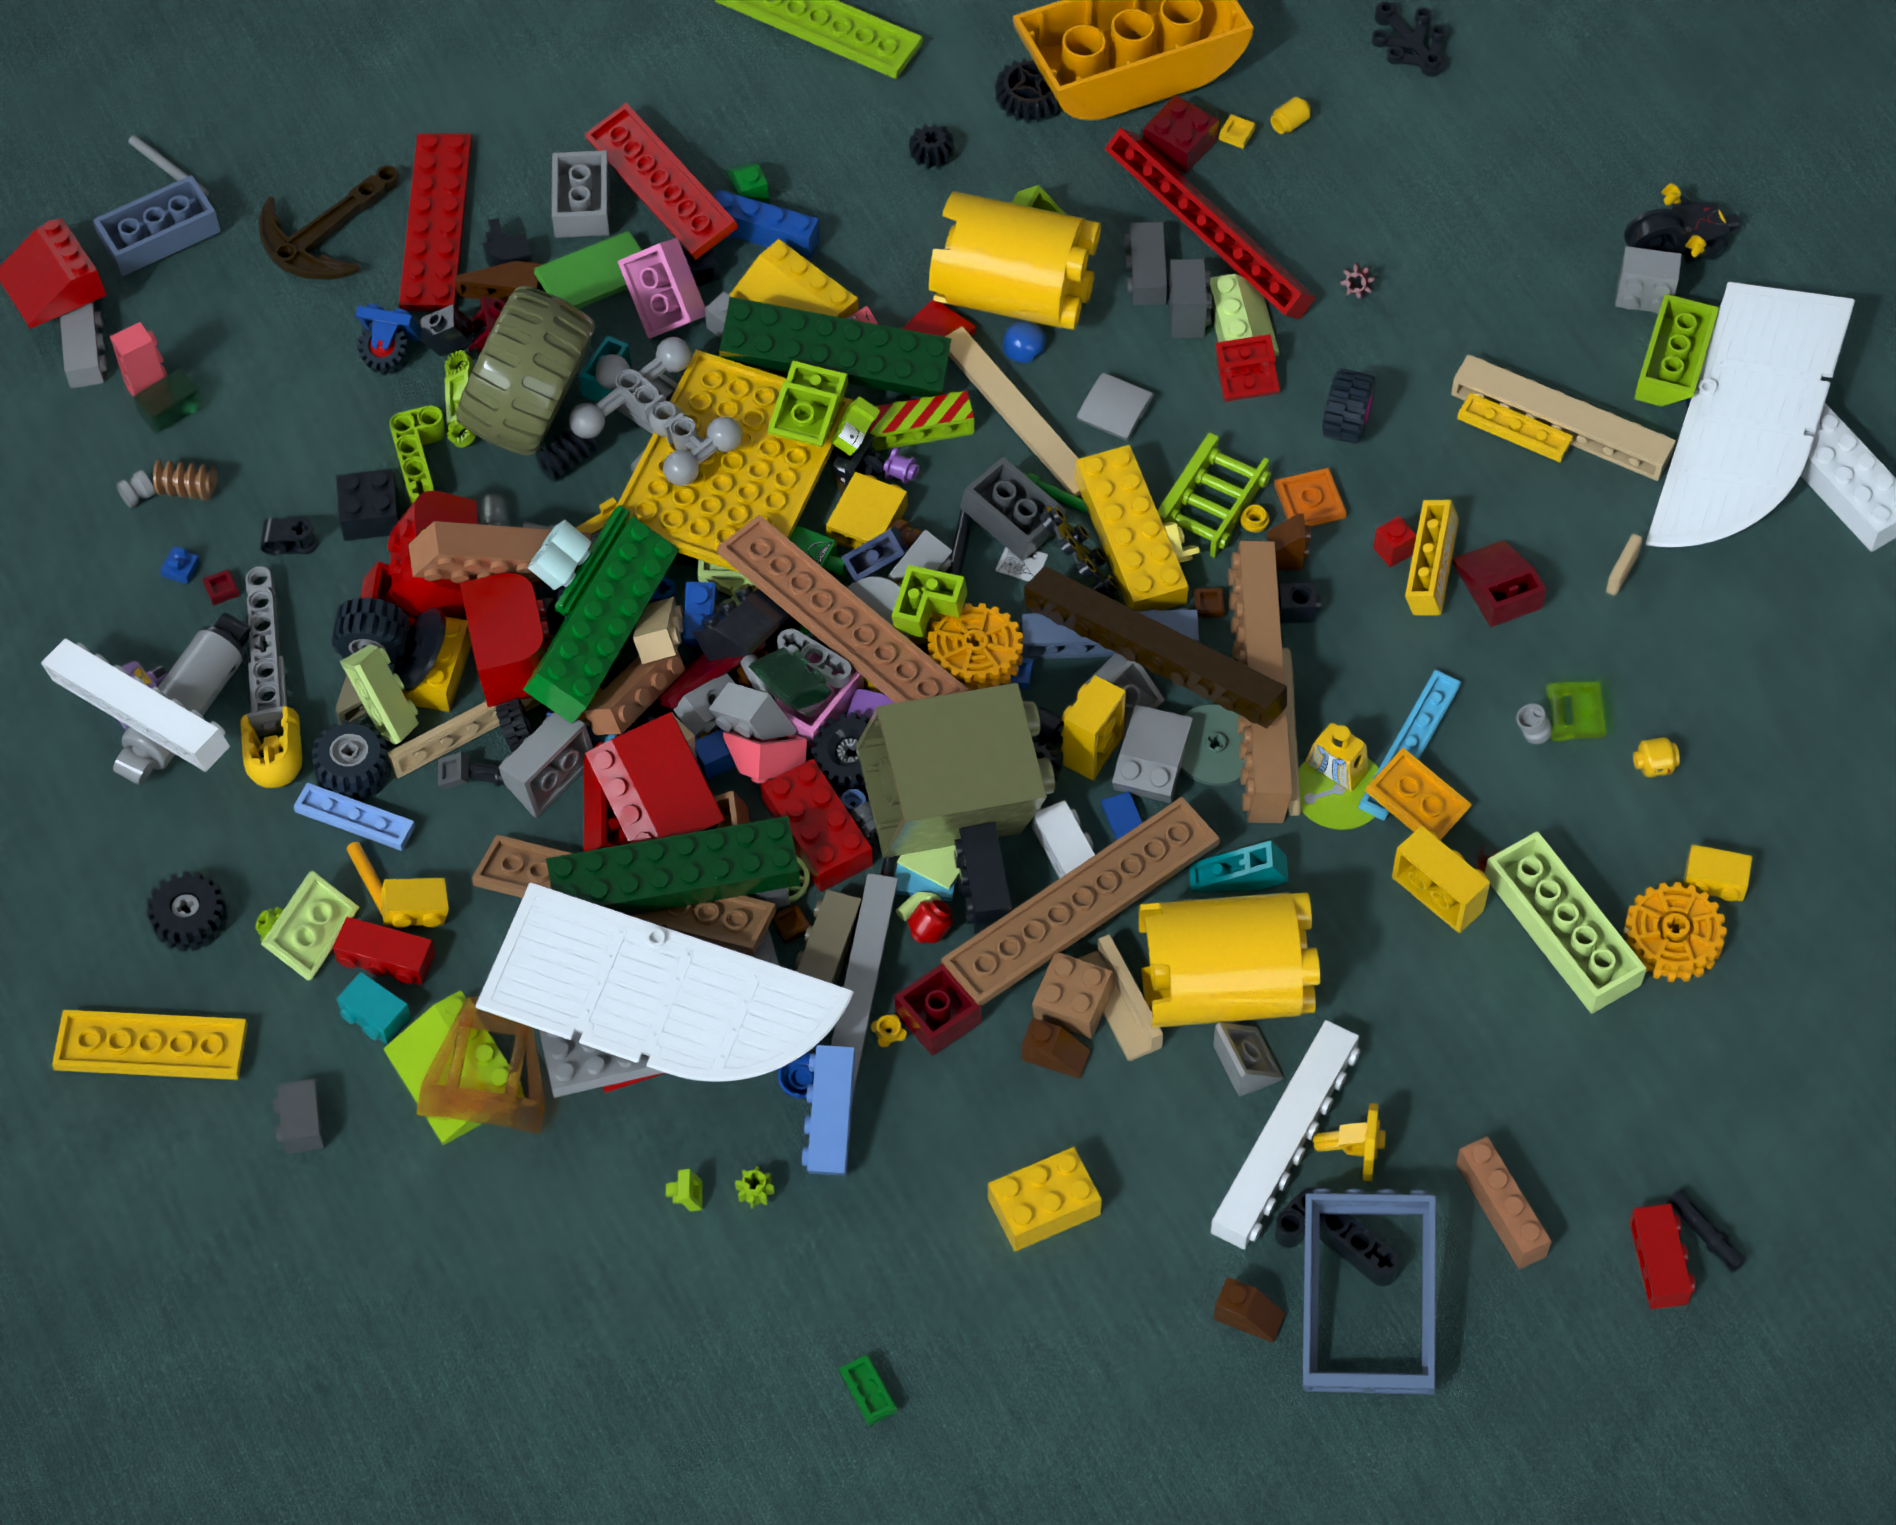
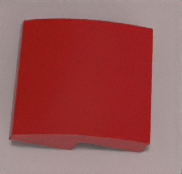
[1215,334,1280,402]

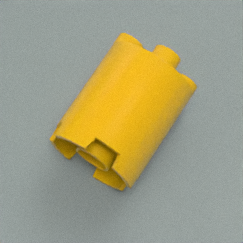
[929,191,1101,330]
[1138,892,1320,1028]

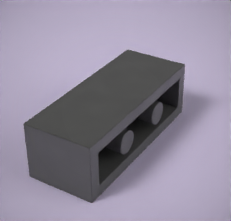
[1124,222,1167,305]

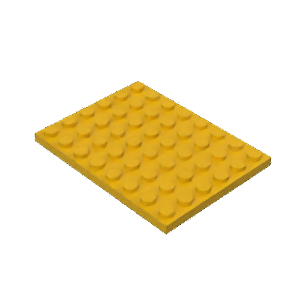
[615,350,853,573]

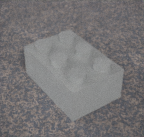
[552,151,610,238]

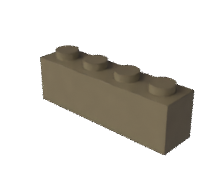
[795,890,862,985]

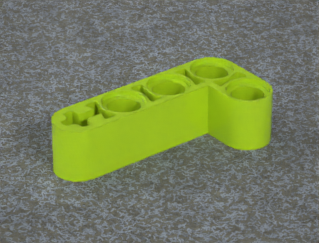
[390,405,446,505]

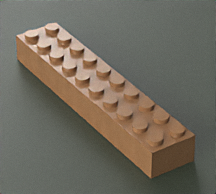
[1228,541,1292,823]

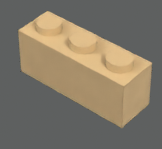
[633,597,684,664]

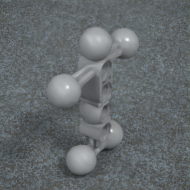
[569,337,743,486]

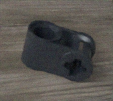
[260,517,318,556]

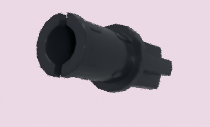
[468,762,505,787]

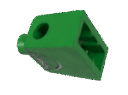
[789,526,848,576]

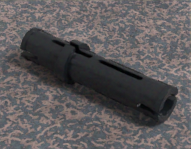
[1667,1188,1747,1273]

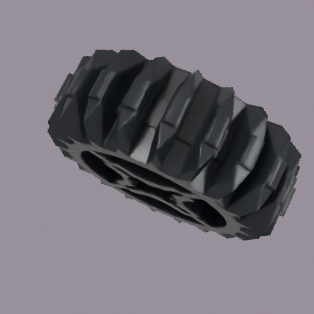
[995,57,1061,123]

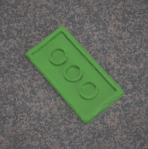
[534,231,642,309]

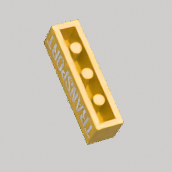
[1405,500,1459,615]

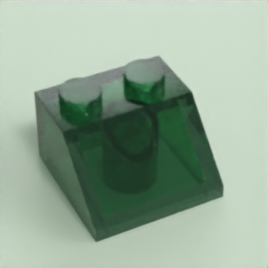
[748,647,833,718]

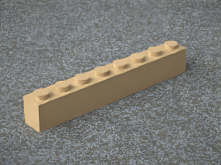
[1451,354,1676,481]

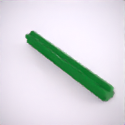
[555,505,630,616]

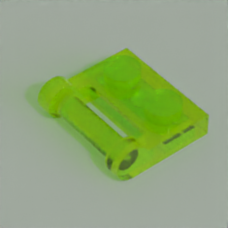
[1546,682,1606,742]

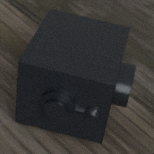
[421,305,473,357]

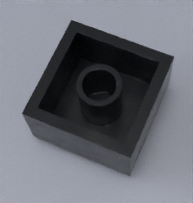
[336,468,400,541]

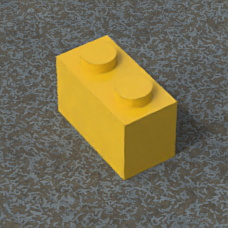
[1683,844,1752,902]
[380,878,449,928]

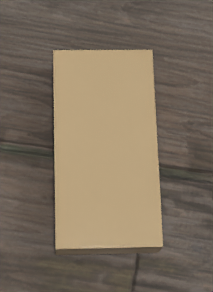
[1606,534,1642,596]

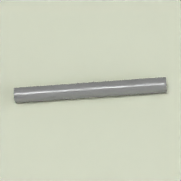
[128,135,209,197]

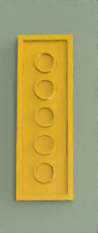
[52,1010,248,1080]

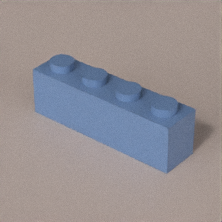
[802,1045,856,1176]

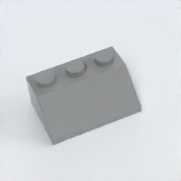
[499,712,593,818]

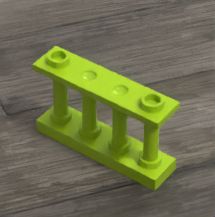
[1157,432,1271,558]

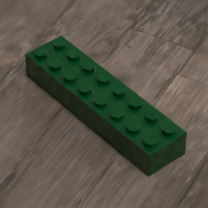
[719,297,952,397]
[546,816,800,916]

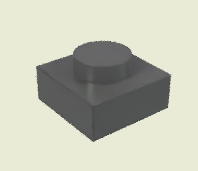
[438,752,469,790]

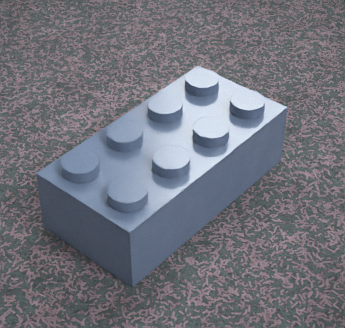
[92,175,221,277]

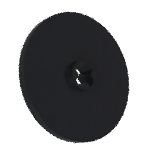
[394,608,446,691]

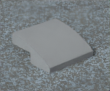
[1076,373,1154,441]

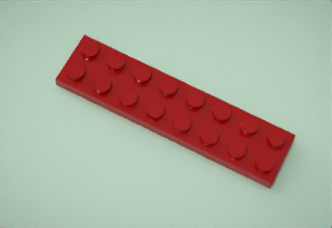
[584,103,739,260]
[399,134,472,312]

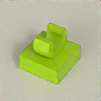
[666,1169,702,1212]

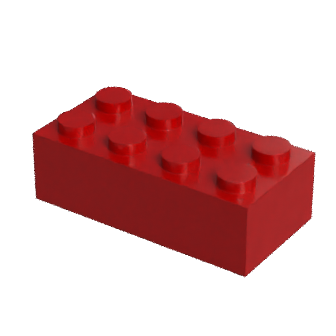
[761,759,873,892]

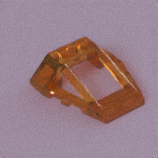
[416,996,546,1134]

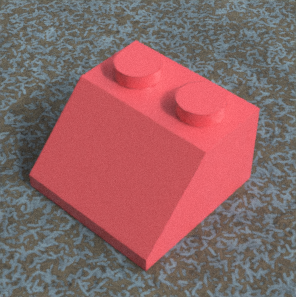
[723,731,807,783]

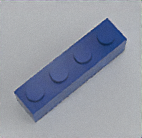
[714,189,820,259]

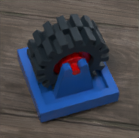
[355,304,422,375]

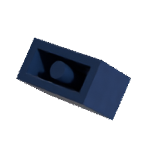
[841,525,909,582]

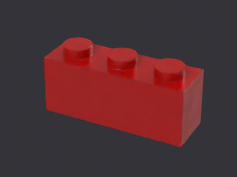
[333,916,436,985]
[1629,1204,1695,1309]

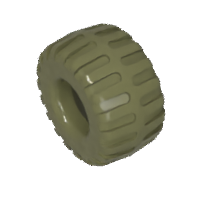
[456,286,595,456]

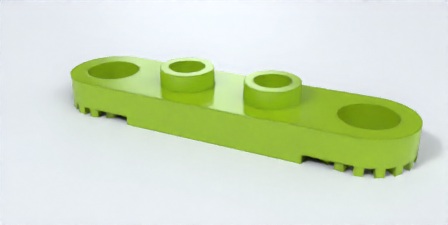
[444,350,476,448]

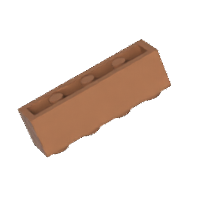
[584,651,686,735]
[1456,1136,1551,1269]

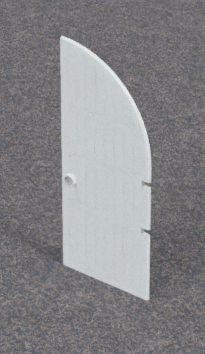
[1646,282,1855,547]
[476,882,854,1082]

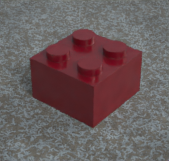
[1143,95,1219,174]
[894,963,981,1056]

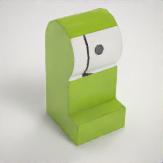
[831,396,880,456]

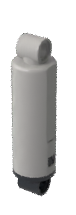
[113,612,252,786]

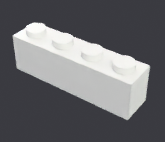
[1032,800,1095,879]

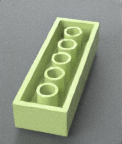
[1485,831,1647,1014]

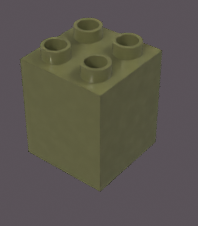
[856,683,1055,858]

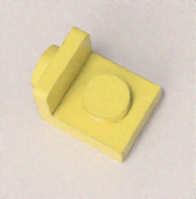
[1162,521,1200,563]

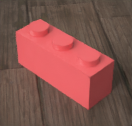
[110,322,169,406]

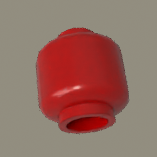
[908,898,953,944]

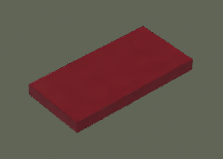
[653,642,766,709]

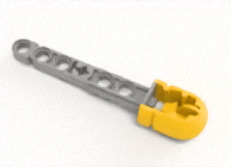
[240,566,302,788]

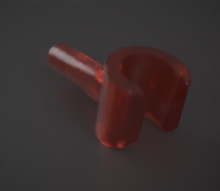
[1477,845,1497,873]

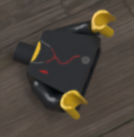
[1661,183,1740,263]

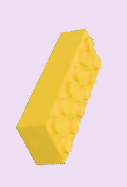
[1074,445,1189,611]

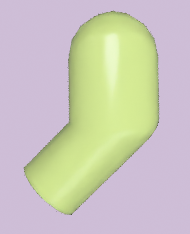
[896,892,942,921]

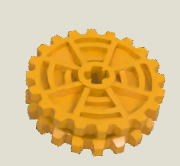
[928,603,1023,691]
[1623,882,1726,983]

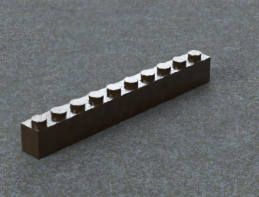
[1024,566,1287,729]

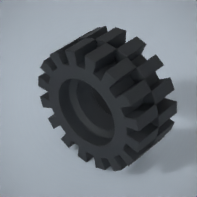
[496,698,534,753]

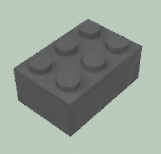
[960,457,1066,561]

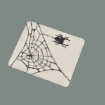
[996,547,1048,582]

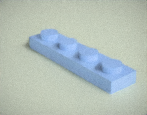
[294,783,415,851]

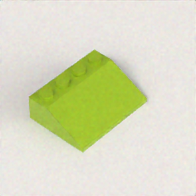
[383,990,525,1146]

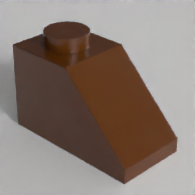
[1022,1018,1090,1079]
[1213,1277,1285,1343]

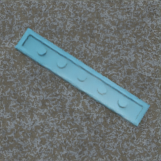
[1358,669,1462,821]

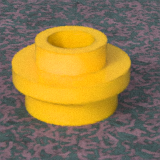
[1240,505,1269,533]

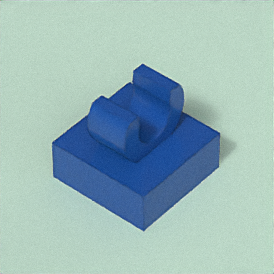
[160,546,200,584]

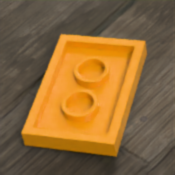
[1364,747,1472,840]

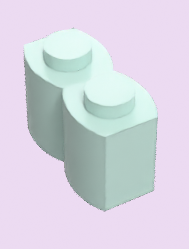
[528,520,591,590]

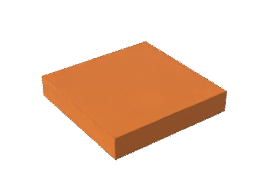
[1274,468,1347,527]

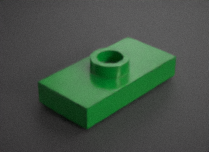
[839,1354,897,1427]

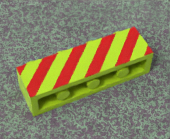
[864,391,974,451]

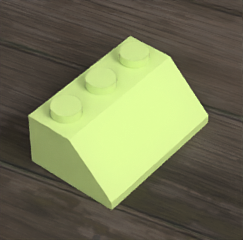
[1208,274,1279,356]
[340,644,419,744]

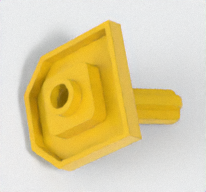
[1313,1103,1386,1181]

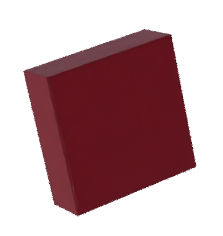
[202,569,240,606]

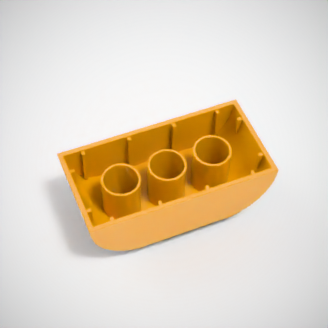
[1013,0,1254,120]

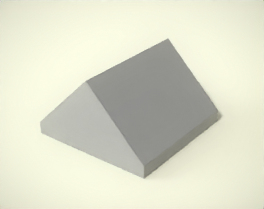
[1213,1022,1283,1097]

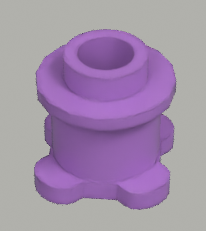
[883,447,919,484]

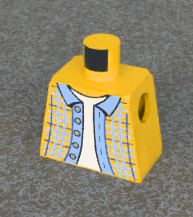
[1305,723,1369,792]

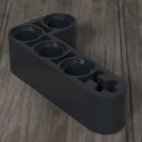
[1274,1187,1400,1286]

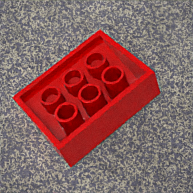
[0,217,107,329]
[585,712,726,844]

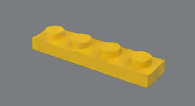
[1457,392,1573,462]

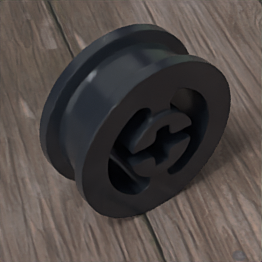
[1624,208,1690,255]

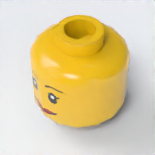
[1633,737,1680,778]

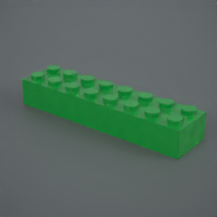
[523,516,679,724]

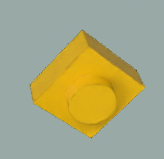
[1219,114,1255,149]

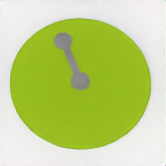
[1299,758,1379,830]

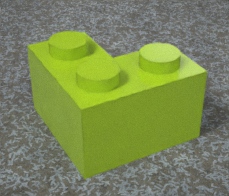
[891,565,968,638]

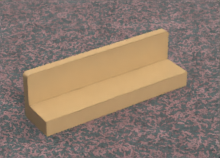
[1078,934,1163,1061]

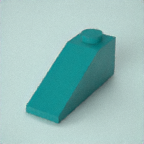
[1189,840,1288,893]

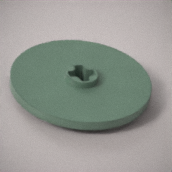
[1181,704,1244,786]

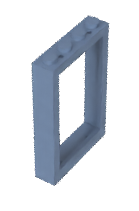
[1303,1189,1436,1395]

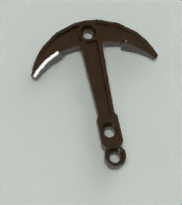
[259,165,399,280]

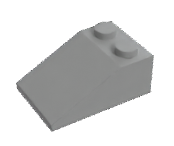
[1112,704,1193,804]

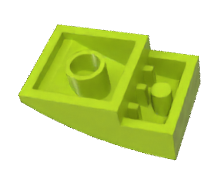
[767,361,848,447]

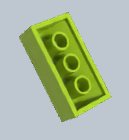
[1634,294,1719,407]

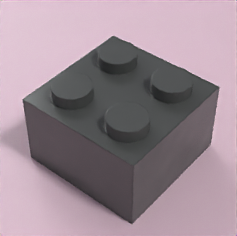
[1169,259,1212,338]

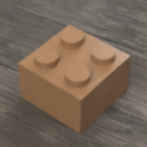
[1032,952,1114,1039]

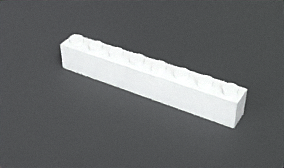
[41,638,230,772]
[1211,1020,1361,1250]

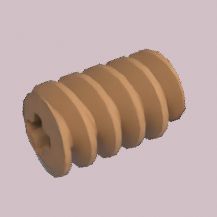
[153,459,217,501]

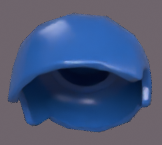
[1002,320,1047,363]
[778,1051,814,1099]

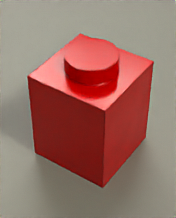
[1373,516,1416,568]

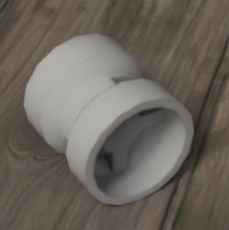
[116,470,156,508]
[1516,704,1553,744]

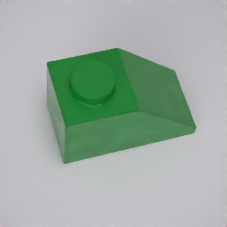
[726,162,769,204]

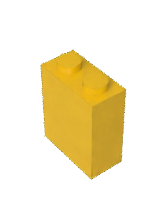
[826,472,908,550]

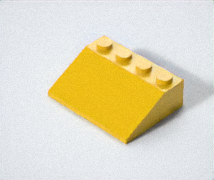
[729,239,859,318]

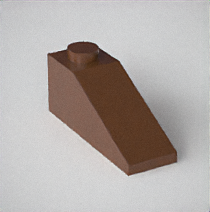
[455,261,543,301]

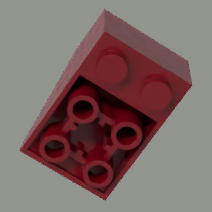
[1452,540,1547,628]

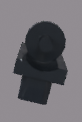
[833,432,884,487]

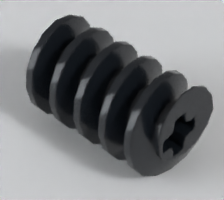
[535,429,600,482]

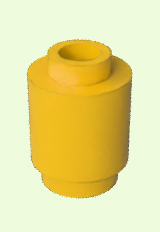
[1270,97,1311,134]

